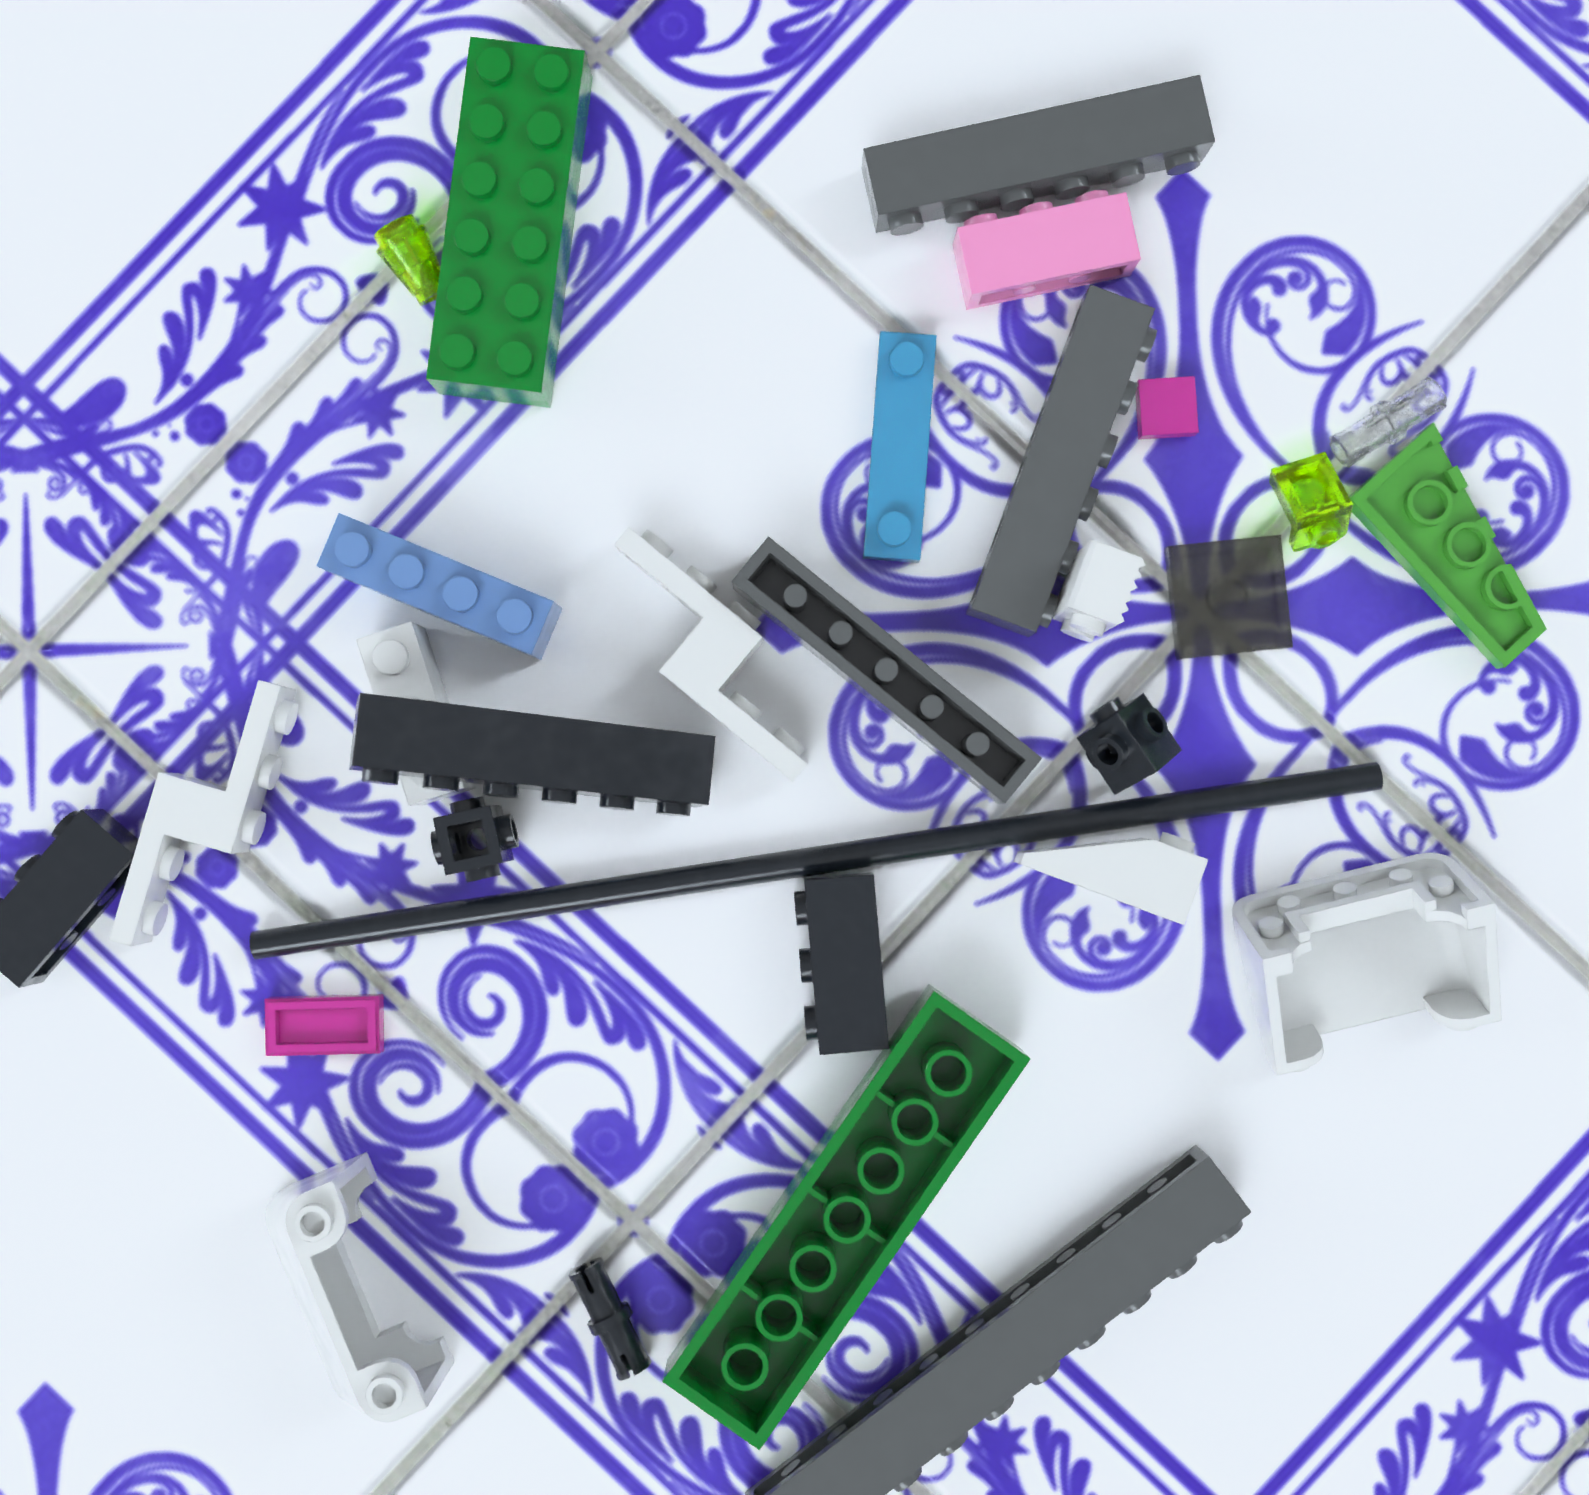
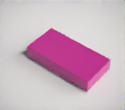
[265,994,384,1056]

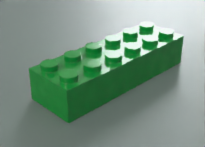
[426,36,593,408]

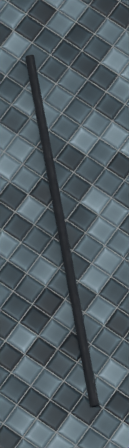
[249,762,1383,960]

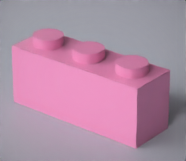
[952,190,1141,310]

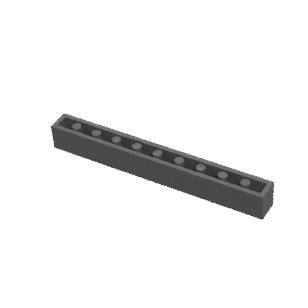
[745,1145,1252,1495]

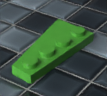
[1343,422,1547,669]

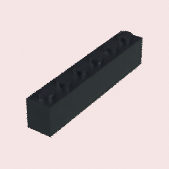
[349,693,716,817]

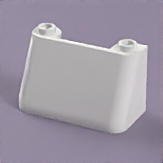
[1231,853,1502,1076]
[265,1152,454,1423]

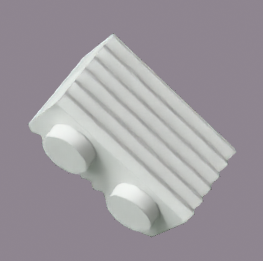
[1053,540,1146,642]

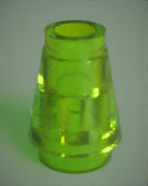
[373,214,440,306]

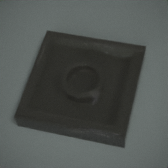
[1164,535,1293,660]

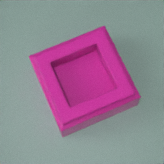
[1135,376,1199,440]

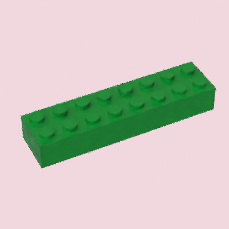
[662,984,1031,1451]

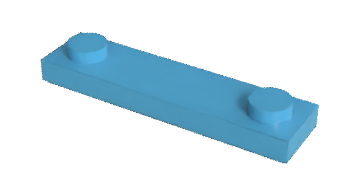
[863,331,937,563]

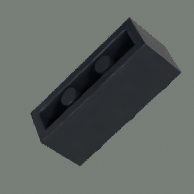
[0,809,138,988]
[794,872,889,1055]

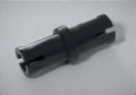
[568,1257,652,1381]

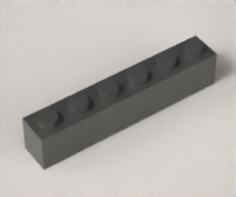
[861,75,1215,236]
[966,285,1157,637]
[731,536,1042,804]

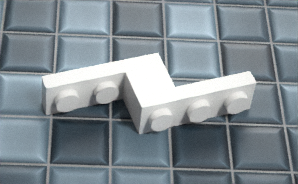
[614,526,808,782]
[109,680,298,947]

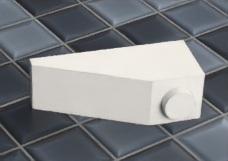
[1014,832,1208,925]

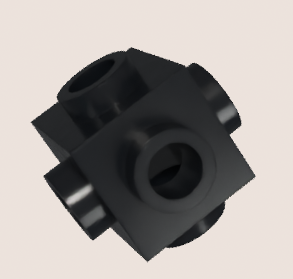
[1077,693,1182,795]
[431,796,519,883]

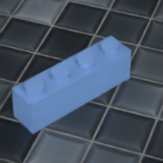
[316,513,563,660]

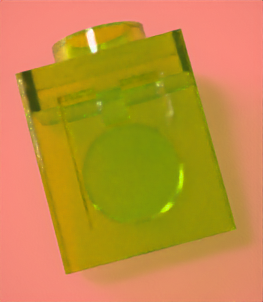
[1269,452,1353,552]

